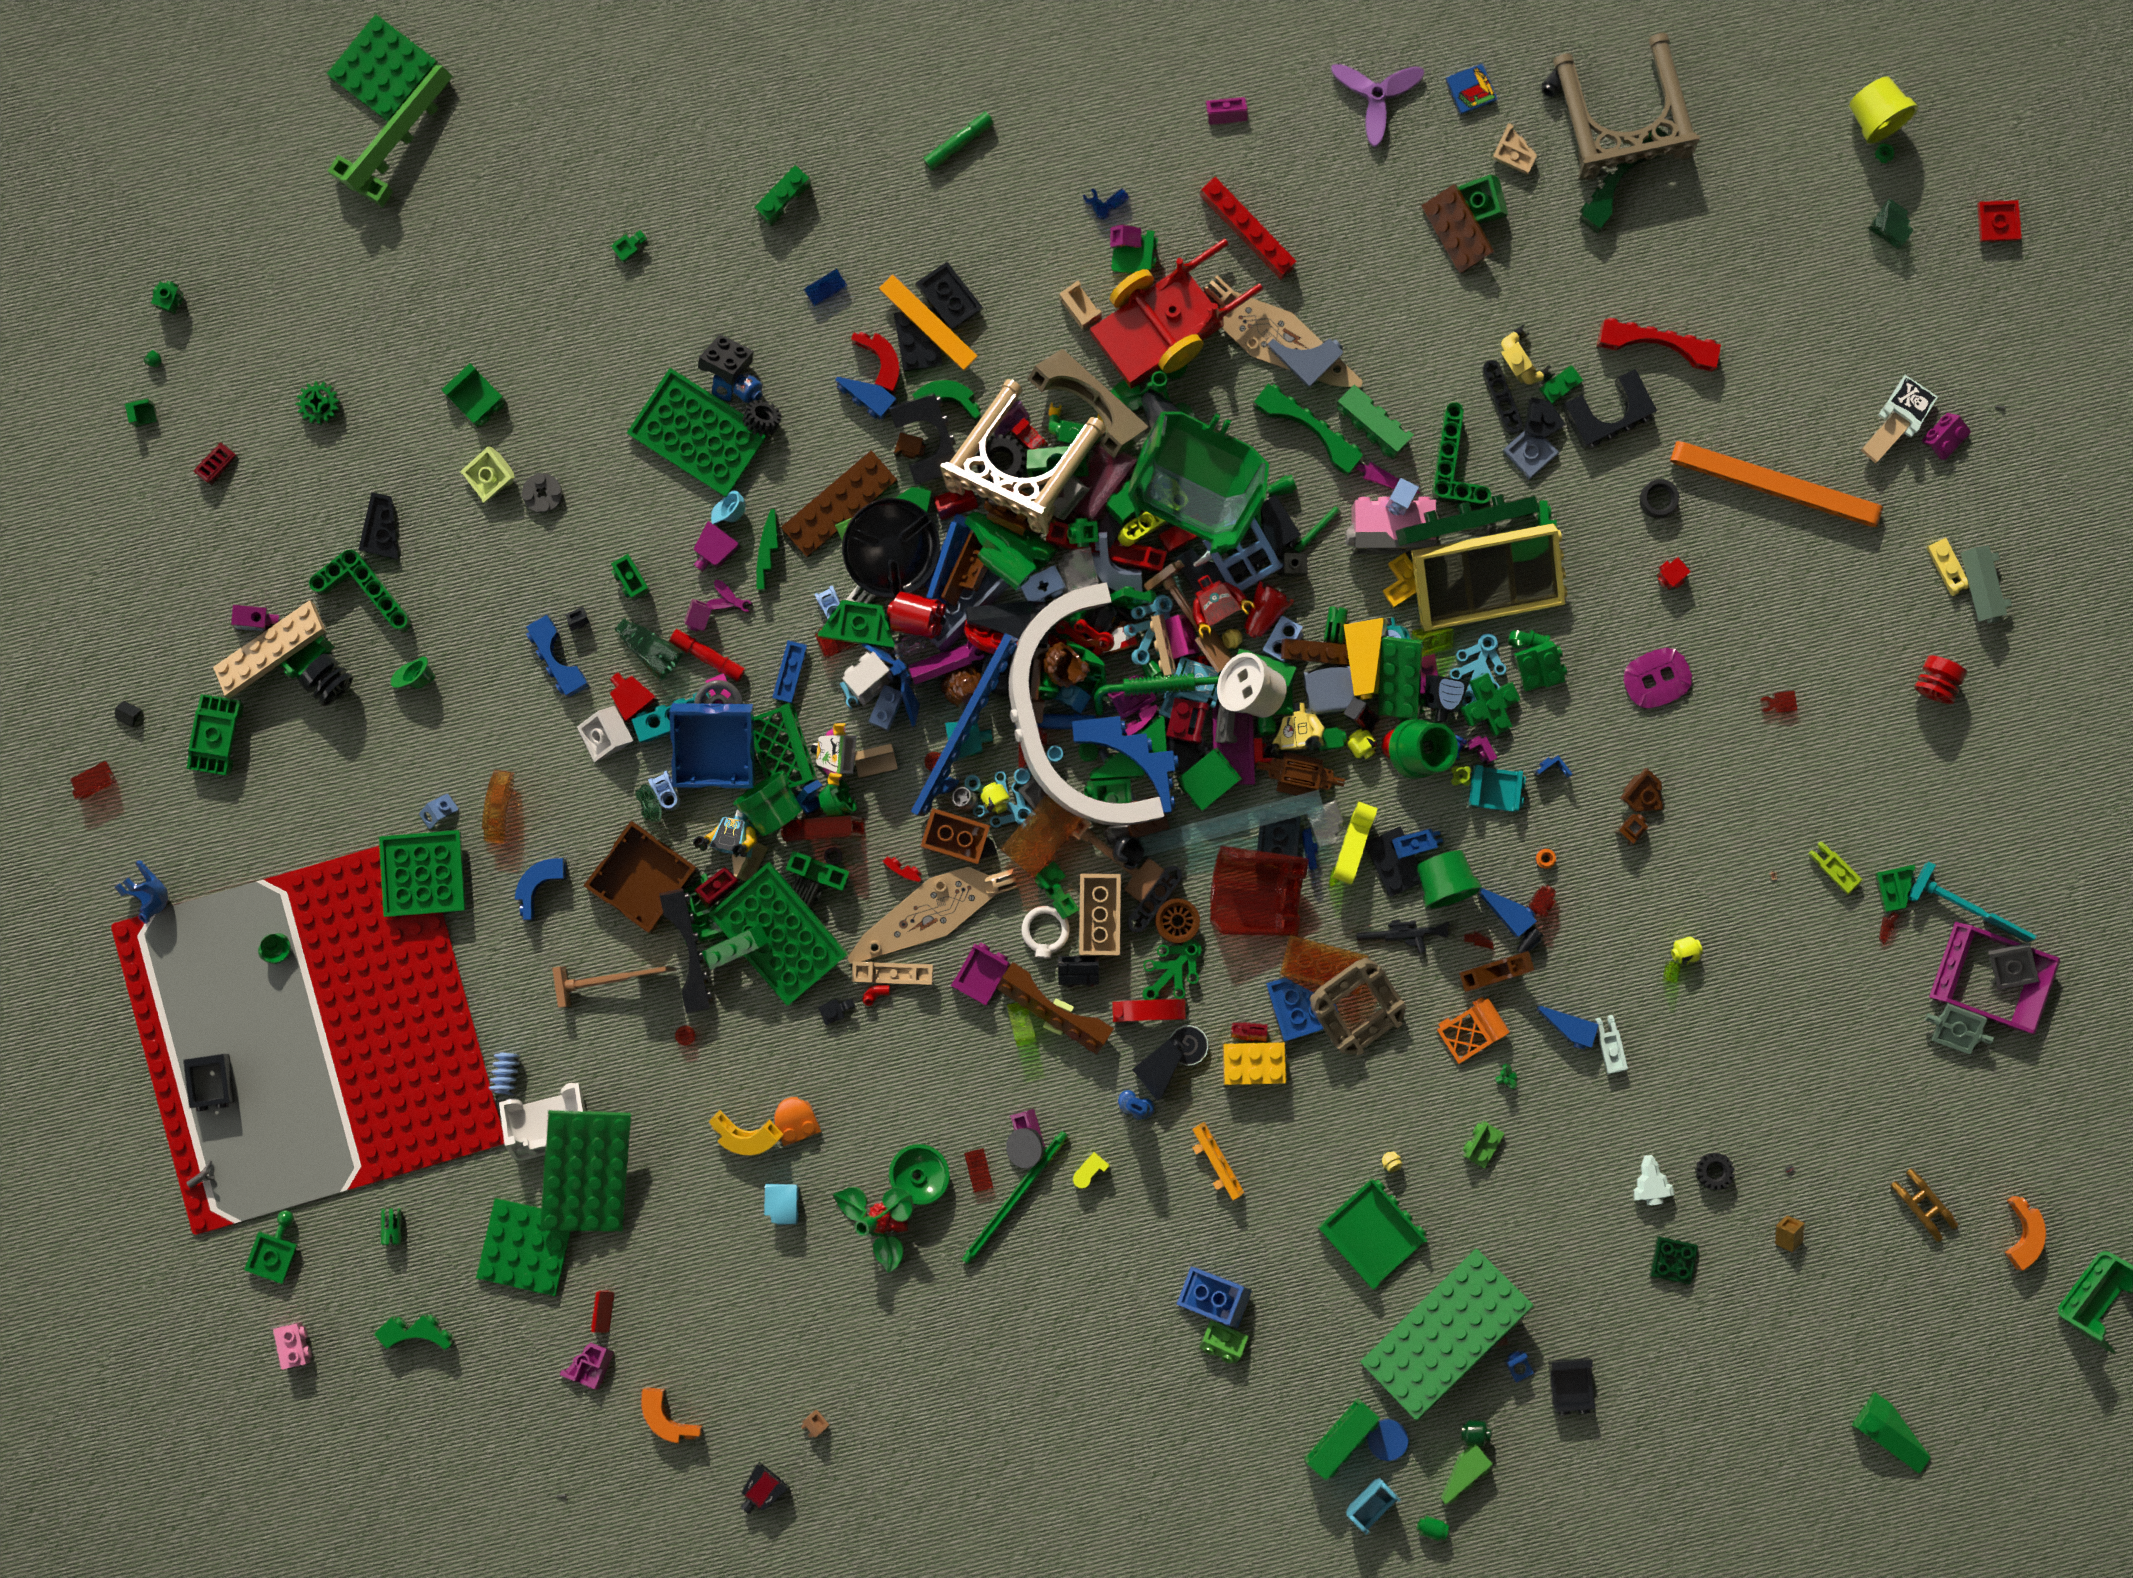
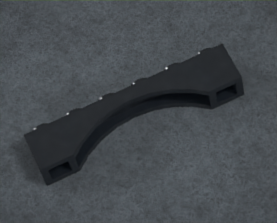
[659,888,713,1014]

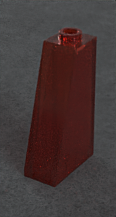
[781,816,865,842]

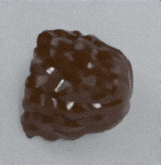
[1043,642,1090,688]
[940,665,981,710]

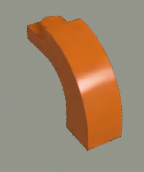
[2004,1196,2046,1271]
[641,1387,703,1443]

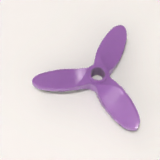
[1331,64,1424,147]

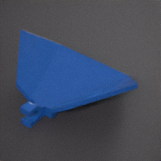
[861,644,920,727]

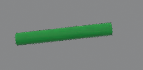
[1293,506,1340,554]

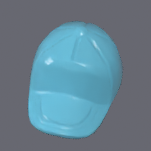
[711,491,746,525]

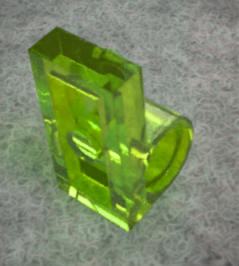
[1411,627,1453,657]
[1007,1003,1037,1047]

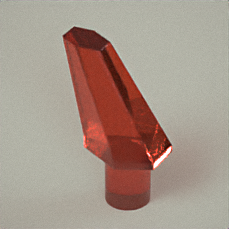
[1879,912,1899,944]
[1464,931,1494,950]

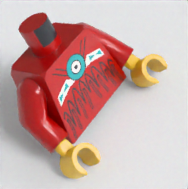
[1192,575,1255,638]

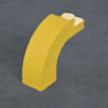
[709,1110,783,1155]

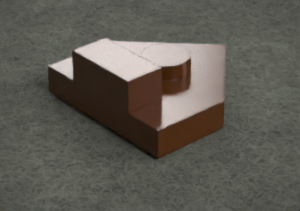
[1619,768,1663,812]

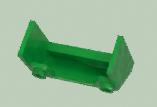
[2058,1251,2133,1355]

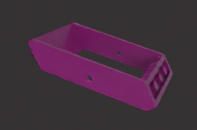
[1929,922,2061,1035]

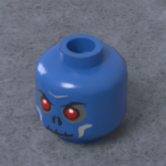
[733,374,763,403]

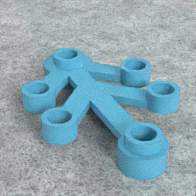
[1124,595,1173,665]
[1449,634,1506,706]
[965,771,1034,828]

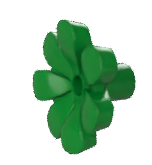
[1496,1063,1517,1089]

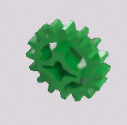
[296,381,341,425]

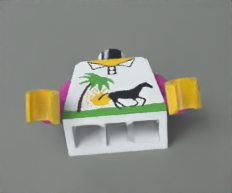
[811,723,857,786]

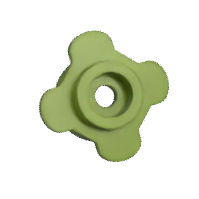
[1451,766,1471,786]

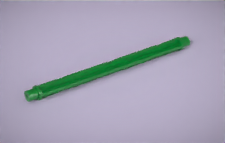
[962,1131,1068,1265]

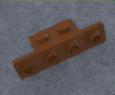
[941,529,988,606]
[1029,644,1050,724]

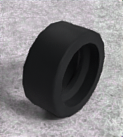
[1639,479,1679,518]

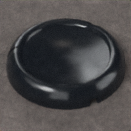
[842,498,940,598]

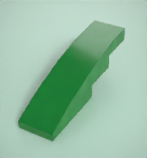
[756,509,779,593]

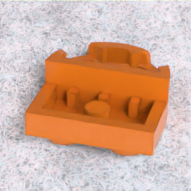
[774,1097,821,1146]

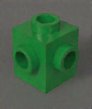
[151,281,184,315]
[1067,518,1099,547]

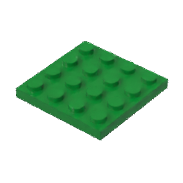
[326,14,438,122]
[379,830,466,917]
[476,1198,571,1296]

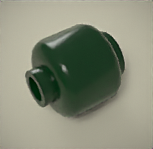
[1461,1420,1492,1448]

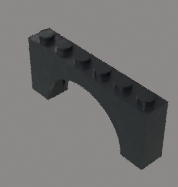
[1174,495,1301,594]

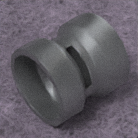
[952,787,978,811]

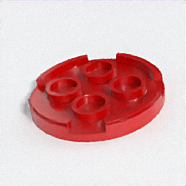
[964,619,1019,654]

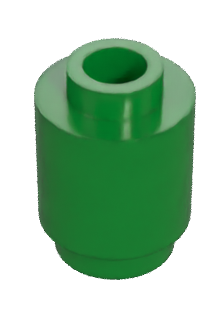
[1417,1515,1449,1541]

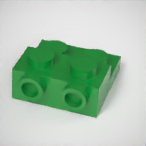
[1514,641,1568,692]
[1084,778,1132,823]

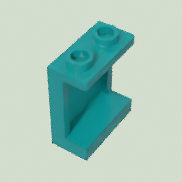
[1468,765,1526,812]

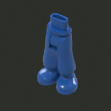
[1118,1090,1155,1120]

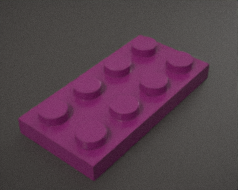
[1212,705,1255,785]

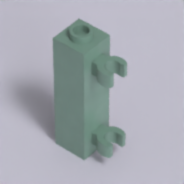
[1961,545,2012,624]

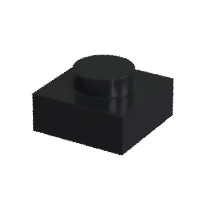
[565,607,590,631]

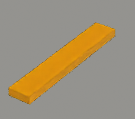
[879,274,978,371]

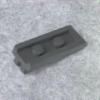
[1215,701,1237,744]

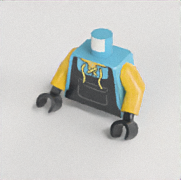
[693,810,757,858]

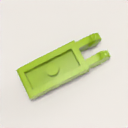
[1808,841,1862,894]

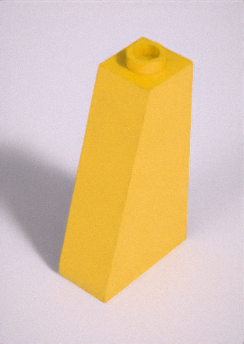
[1344,618,1388,700]

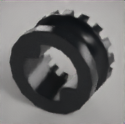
[824,847,843,865]

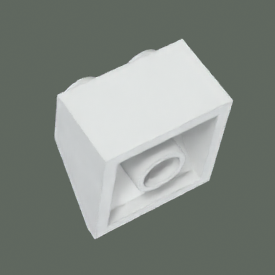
[577,705,633,762]

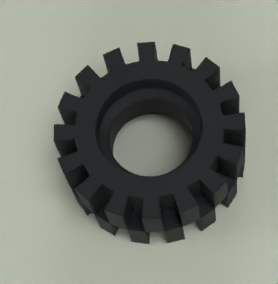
[743,400,782,437]
[1695,1153,1735,1190]

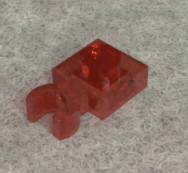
[1760,691,1797,713]

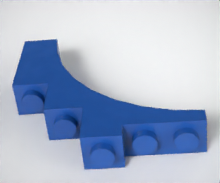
[1072,716,1179,814]

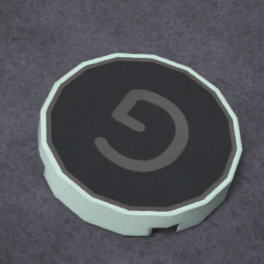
[1170,1025,1208,1066]

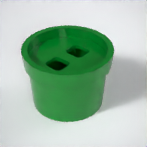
[1389,719,1458,779]
[733,770,802,836]
[1417,850,1483,910]

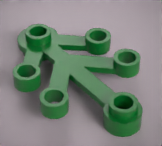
[1142,939,1201,1000]

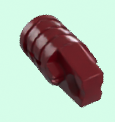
[1231,1022,1268,1042]

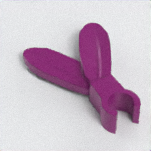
[707,580,753,613]

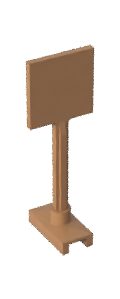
[1144,560,1233,673]
[1068,818,1180,911]
[552,966,676,1008]

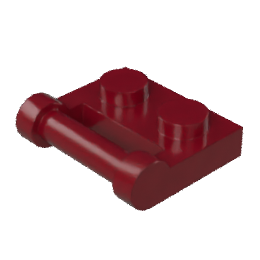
[1166,697,1210,744]

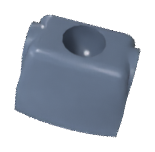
[1303,666,1355,716]

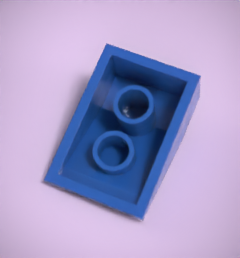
[1177,1266,1252,1329]

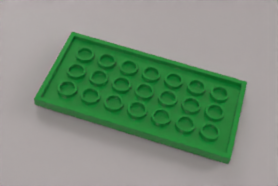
[1360,1248,1535,1422]

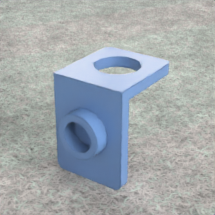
[419,794,458,829]

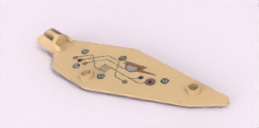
[1204,275,1362,388]
[848,866,1019,964]

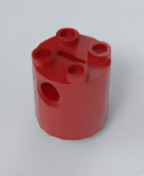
[887,592,946,639]

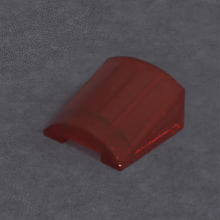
[1210,846,1309,936]

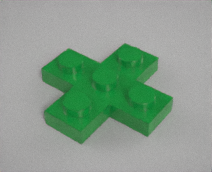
[1460,673,1521,736]

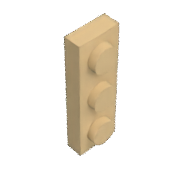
[1150,614,1176,675]

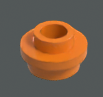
[1536,849,1556,869]

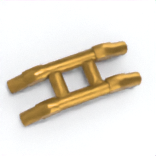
[1890,1168,1958,1242]

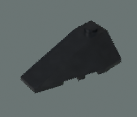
[965,601,1049,648]

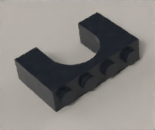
[1562,369,1657,449]
[889,392,956,485]

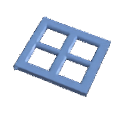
[1203,518,1284,591]

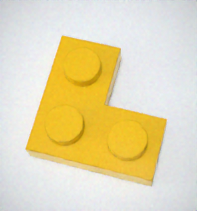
[1382,553,1416,608]

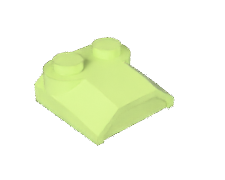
[460,447,515,503]

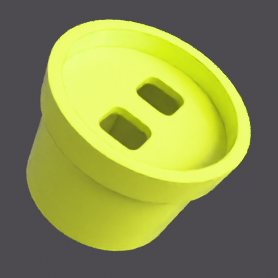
[1849,76,1919,144]

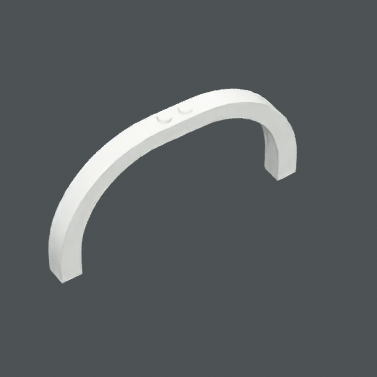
[1009,582,1164,825]

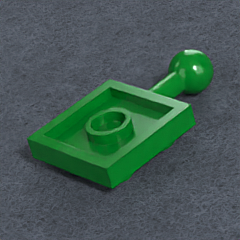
[244,1211,298,1284]

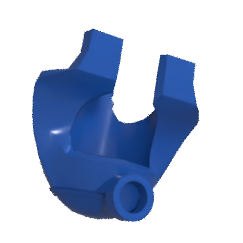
[115,860,169,924]

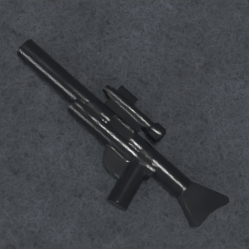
[1356,919,1449,954]

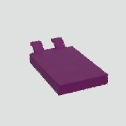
[908,640,984,685]

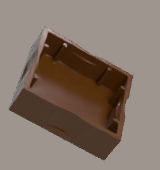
[583,821,699,934]

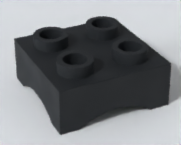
[698,334,754,385]

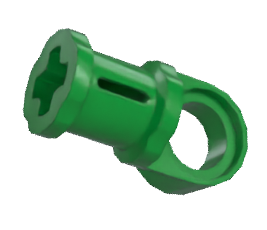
[1508,630,1550,649]

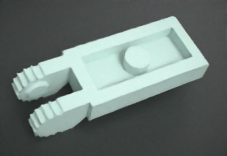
[1595,1015,1628,1074]

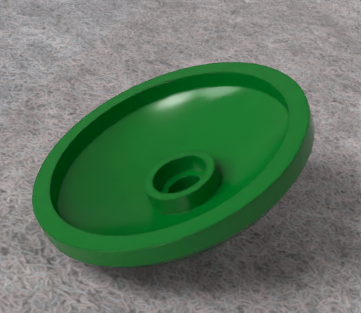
[889,1144,949,1205]

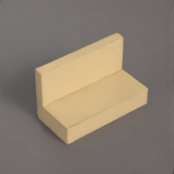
[854,744,898,778]

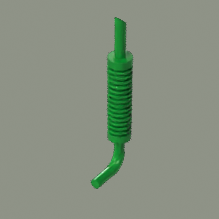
[1094,673,1219,715]

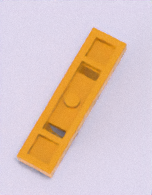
[1192,1122,1245,1200]

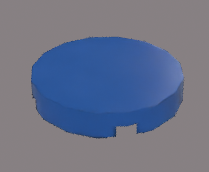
[1367,1419,1408,1461]

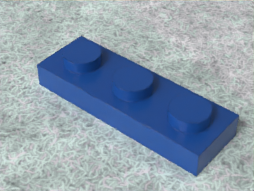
[772,640,808,704]

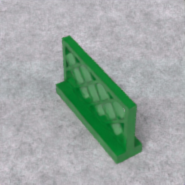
[754,703,818,788]

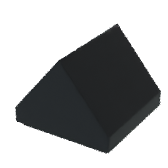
[114,701,142,727]

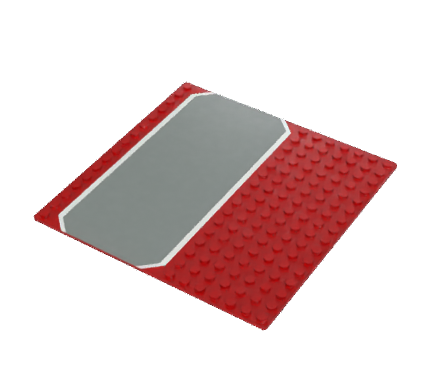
[111,846,505,1235]

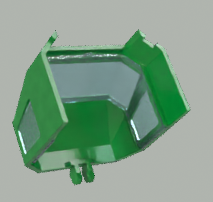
[1128,412,1269,554]

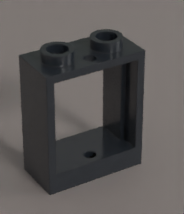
[183,1054,235,1112]

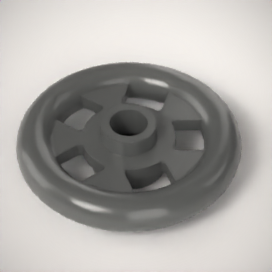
[694,680,743,704]

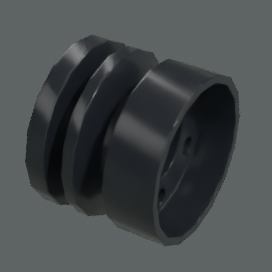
[298,653,353,706]

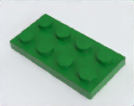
[1378,636,1423,719]

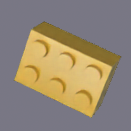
[1223,1043,1286,1085]

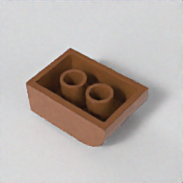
[920,808,990,865]

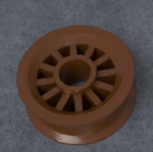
[1155,899,1200,944]

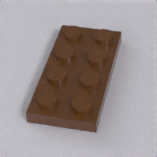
[1421,184,1494,273]

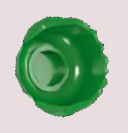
[258,933,291,964]

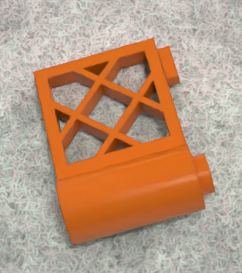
[1437,996,1510,1064]

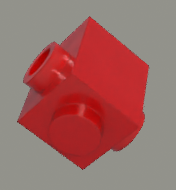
[1656,557,1691,590]

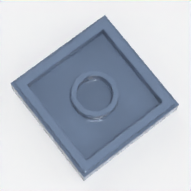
[1503,431,1559,480]

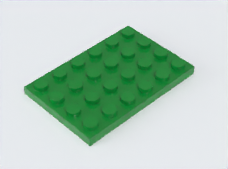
[626,368,767,497]
[709,862,848,1006]
[540,1110,631,1232]

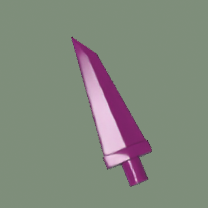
[1356,461,1421,493]

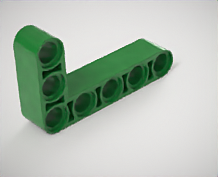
[1432,402,1491,507]
[309,549,412,632]

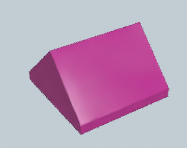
[1165,615,1200,659]

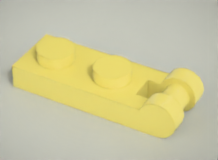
[1926,538,1970,596]

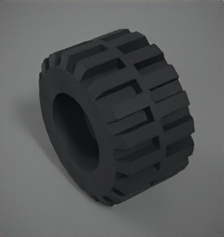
[976,435,1026,482]

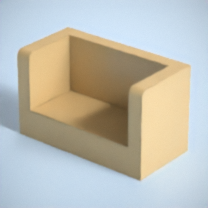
[1059,280,1102,330]

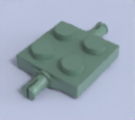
[1925,1003,1994,1054]

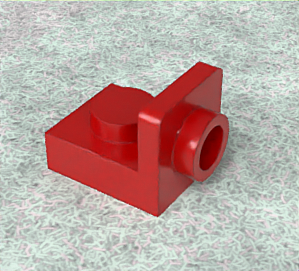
[1253,738,1273,767]

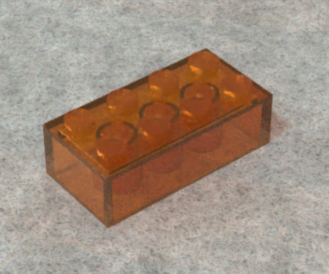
[1000,794,1084,877]
[1278,935,1369,996]

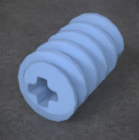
[489,1052,520,1095]

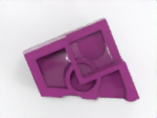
[560,1342,614,1390]

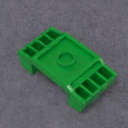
[186,694,244,775]

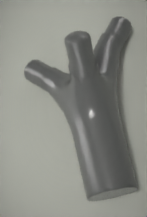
[186,1160,215,1189]

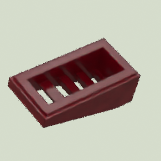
[193,442,237,486]

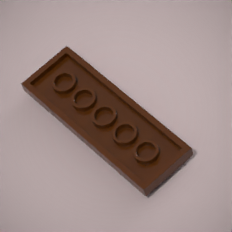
[781,450,897,558]

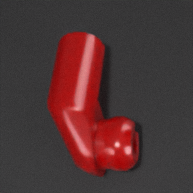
[862,985,890,1006]

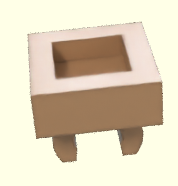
[801,1409,829,1437]

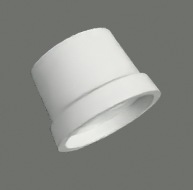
[1217,653,1286,718]

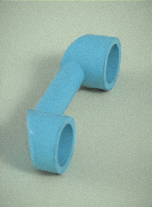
[1014,745,1063,785]

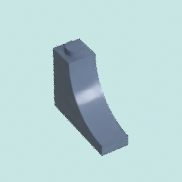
[1267,338,1344,388]

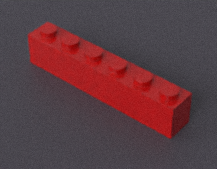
[1200,176,1297,280]

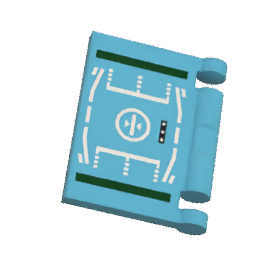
[1171,657,1222,708]

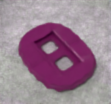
[1624,648,1692,708]

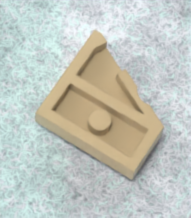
[1492,123,1537,175]

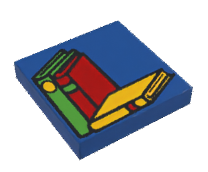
[1445,63,1497,115]

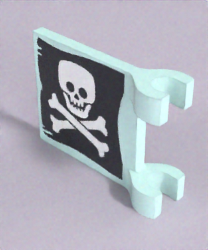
[1878,375,1938,438]

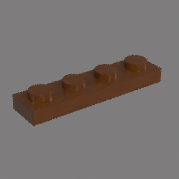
[1281,638,1350,666]

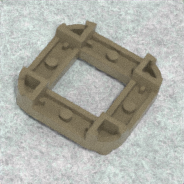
[1310,958,1407,1056]

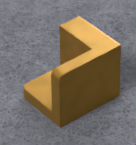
[1775,1215,1805,1252]

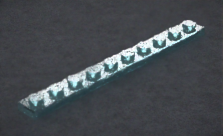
[1137,790,1324,857]

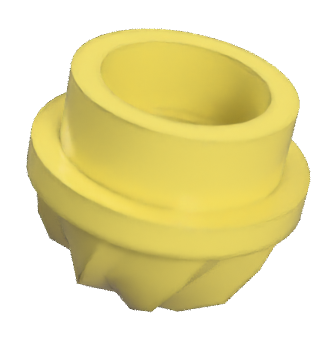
[1222,629,1243,649]
[1382,1152,1403,1173]

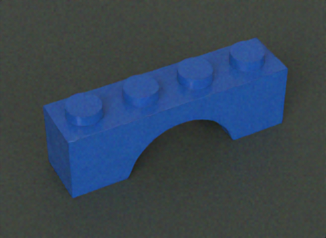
[526,615,590,697]

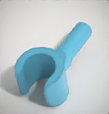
[840,682,860,709]

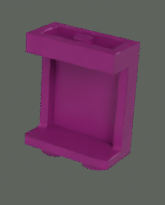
[951,942,1010,1006]

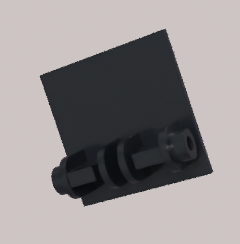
[1166,729,1213,774]

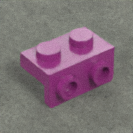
[1922,413,1971,460]

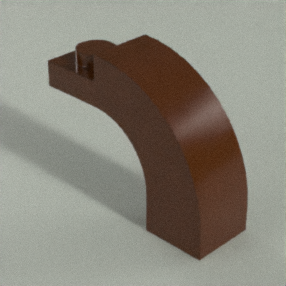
[1459,951,1535,992]

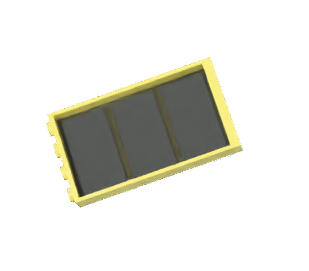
[1411,524,1568,631]

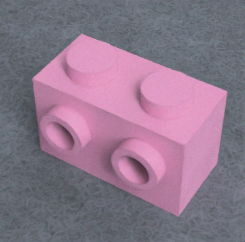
[273,1322,312,1370]

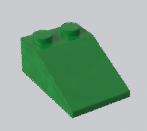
[1437,174,1509,224]

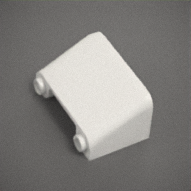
[499,1083,586,1161]

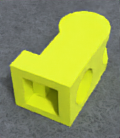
[1073,1152,1109,1188]

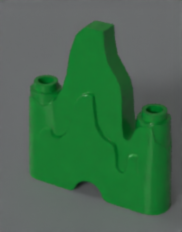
[964,512,1058,591]

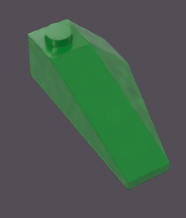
[1851,1392,1931,1474]

